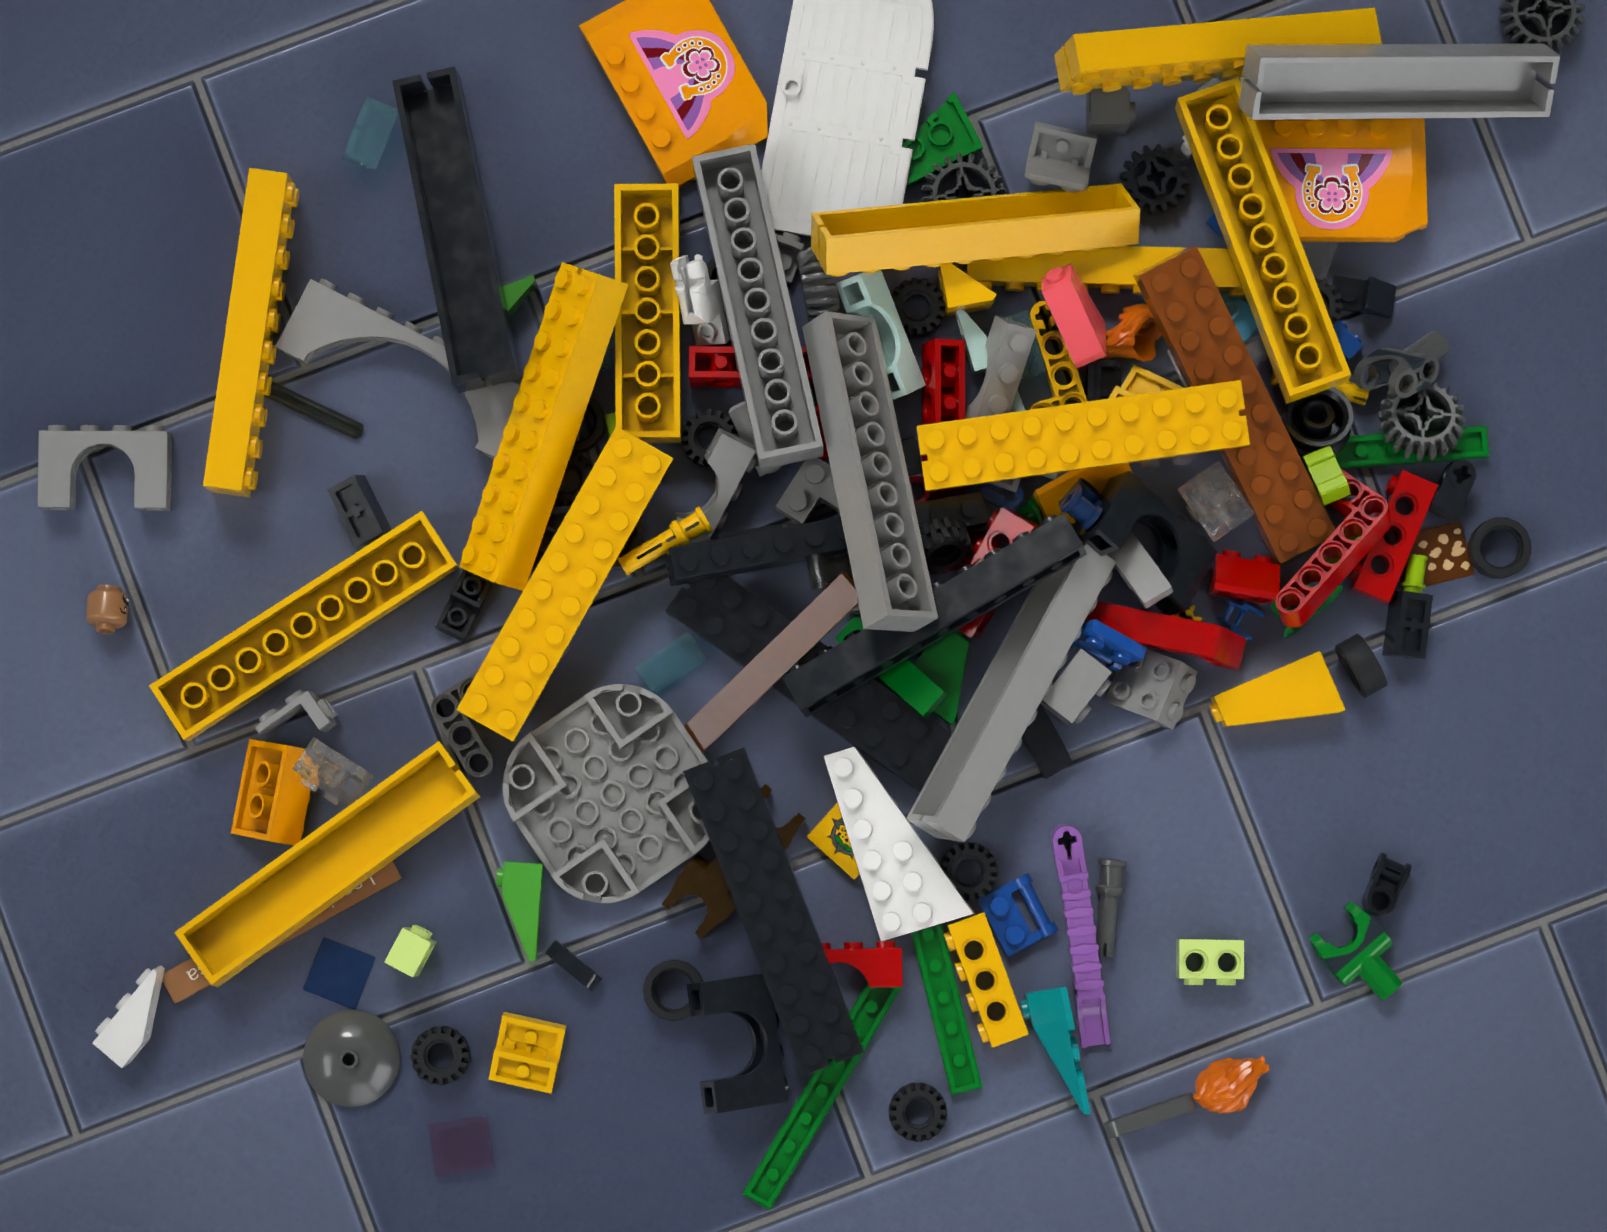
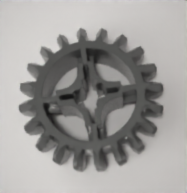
[1498,0,1585,53]
[921,153,1007,202]
[797,247,840,322]
[1378,379,1466,462]

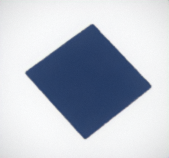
[303,937,375,1009]

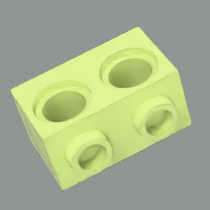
[384,924,437,977]
[1176,939,1244,985]

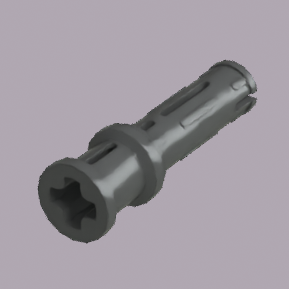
[1095,858,1127,957]

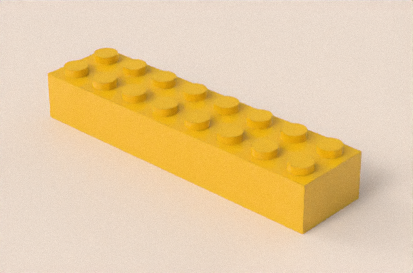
[614,183,681,443]

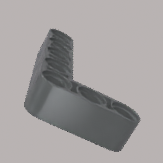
[431,640,572,778]

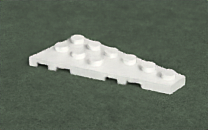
[824,746,974,941]

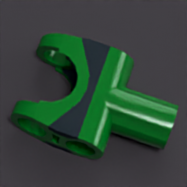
[1308,901,1403,1001]

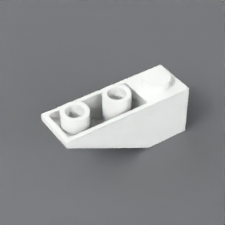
[93,966,165,1068]

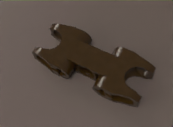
[662,784,806,939]

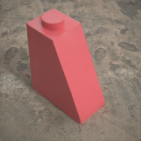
[1042,264,1106,368]

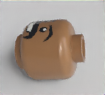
[86,585,129,634]

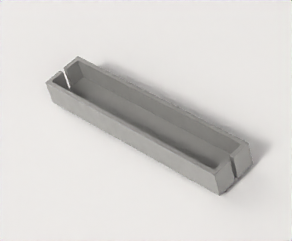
[1238,44,1560,120]
[906,541,1116,842]

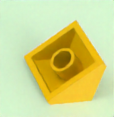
[938,263,997,317]

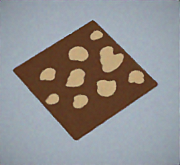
[1411,521,1474,586]

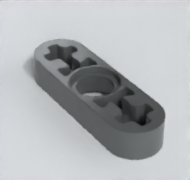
[1104,1092,1197,1139]

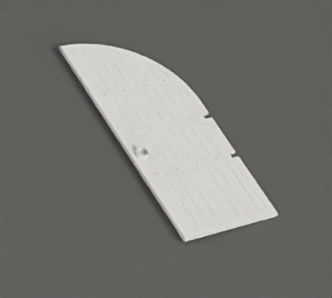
[761,0,934,237]

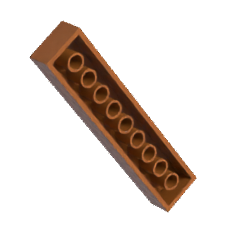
[1133,246,1335,564]

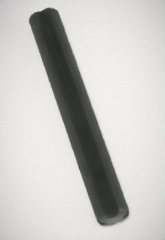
[264,381,364,439]

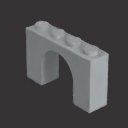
[37,425,172,511]

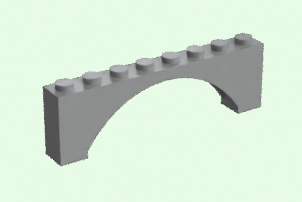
[275,278,522,459]

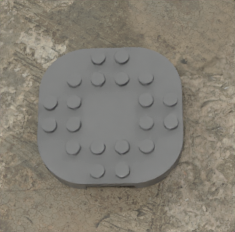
[502,684,710,903]

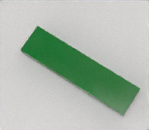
[835,615,948,719]

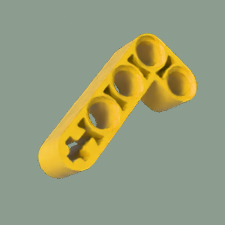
[1028,301,1087,410]

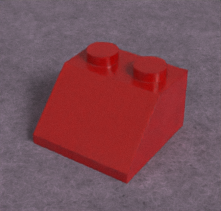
[1207,550,1280,605]

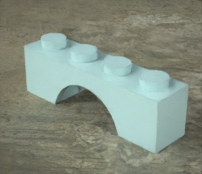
[836,270,926,400]

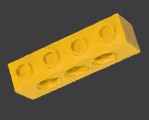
[943,912,1029,1048]

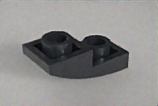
[435,569,493,643]
[1021,704,1073,779]

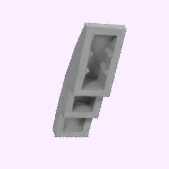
[1106,531,1173,609]

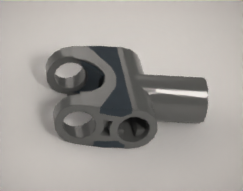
[1354,331,1449,398]

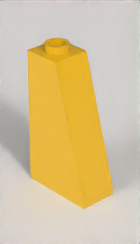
[1209,651,1346,727]

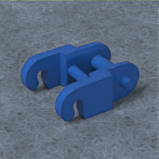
[1216,598,1265,642]

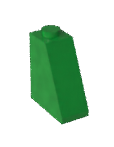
[914,630,969,725]

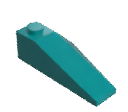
[1020,985,1091,1115]

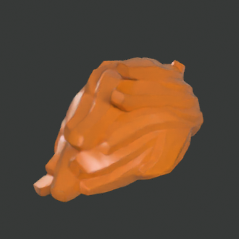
[1103,304,1162,362]
[1193,1055,1270,1114]

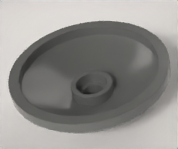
[303,1010,400,1107]

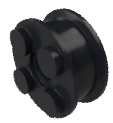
[1281,387,1354,457]

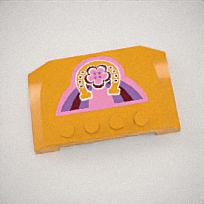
[579,0,768,188]
[1255,118,1428,242]

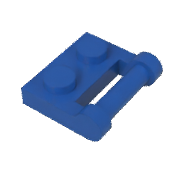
[1071,619,1147,672]
[977,873,1059,957]

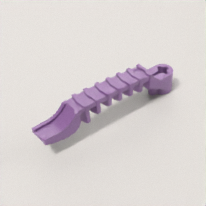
[1050,823,1111,1048]

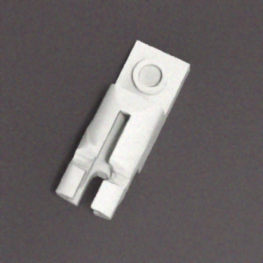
[670,254,730,346]

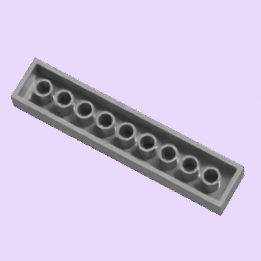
[692,144,823,470]
[802,311,938,632]

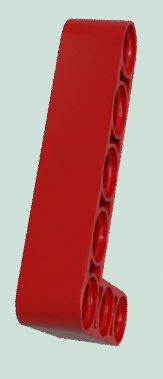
[1275,469,1392,628]
[1084,601,1247,670]

